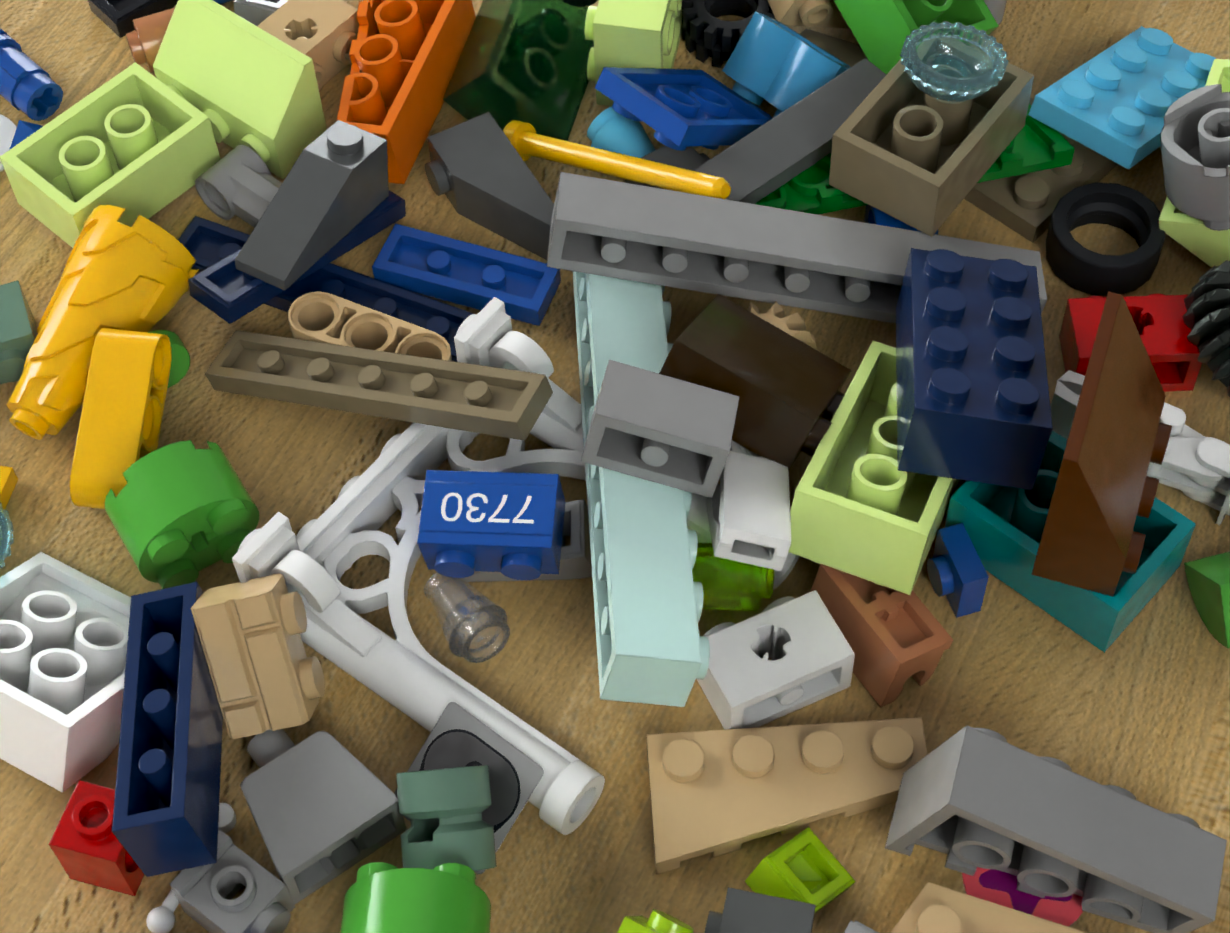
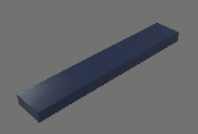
[178,216,474,362]

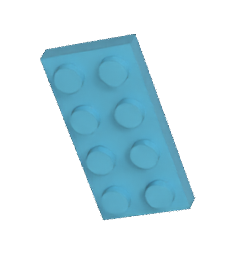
[1028,26,1216,170]

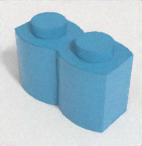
[722,11,851,117]

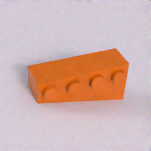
[336,0,479,184]

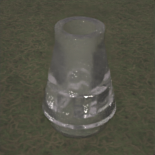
[424,572,510,663]

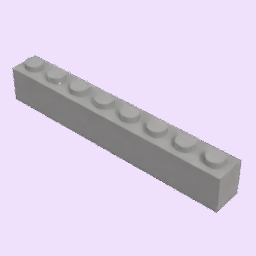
[547,172,1047,323]

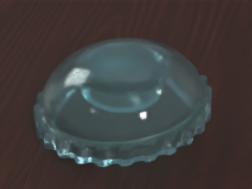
[900,21,1009,102]

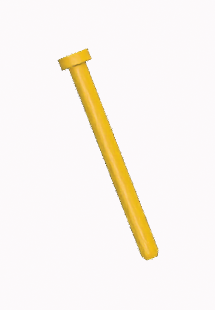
[503,120,731,199]

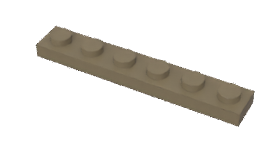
[205,330,553,441]

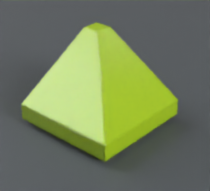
[745,827,856,913]

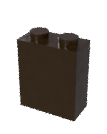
[659,294,851,470]

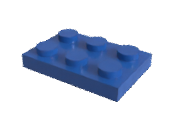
[595,67,773,151]

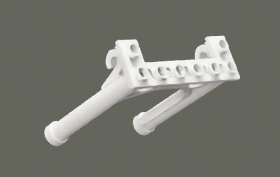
[232,297,800,835]

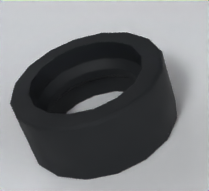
[1046,182,1165,296]

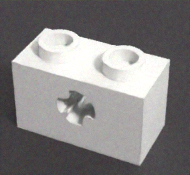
[697,590,855,729]

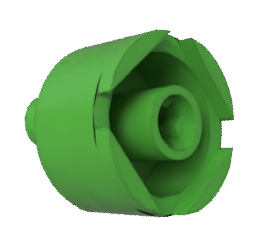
[105,440,259,589]
[340,862,491,933]

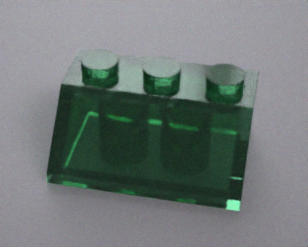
[443,0,594,141]

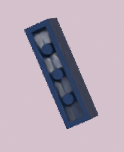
[112,582,223,877]

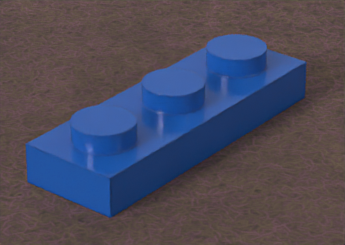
[372,223,561,326]

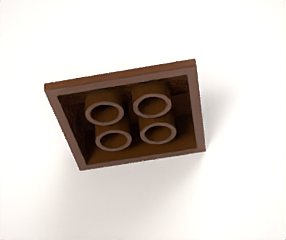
[1031,291,1172,597]

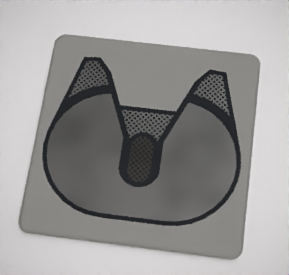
[394,702,544,874]

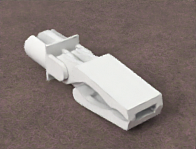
[1051,370,1230,526]
[706,440,791,571]

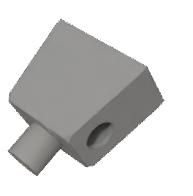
[240,729,407,905]

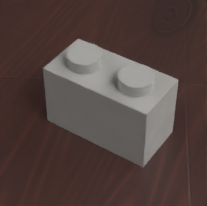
[581,360,739,498]

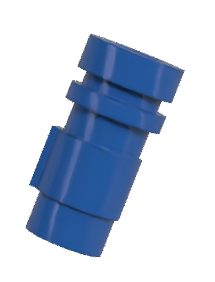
[0,28,63,121]

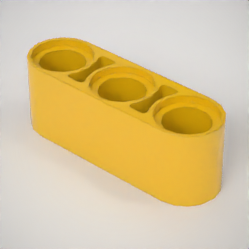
[70,328,172,509]

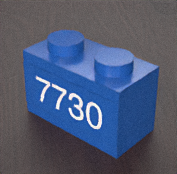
[417,470,566,580]

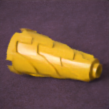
[6,205,199,440]

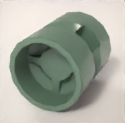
[396,765,497,871]

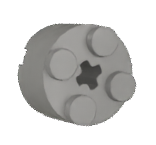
[1160,84,1230,231]

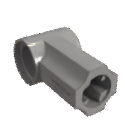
[195,145,282,228]

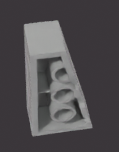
[885,725,1227,933]

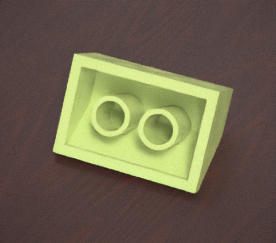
[153,0,327,179]

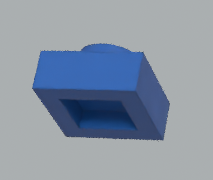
[927,523,989,618]

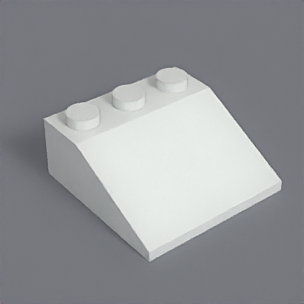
[0,552,131,793]

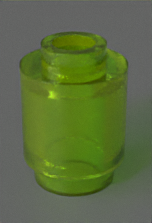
[692,542,774,611]

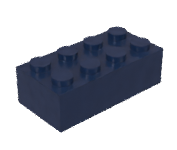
[896,248,1053,490]

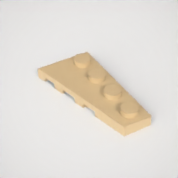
[646,717,928,875]

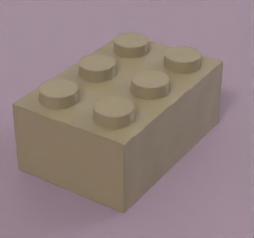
[829,26,1034,237]

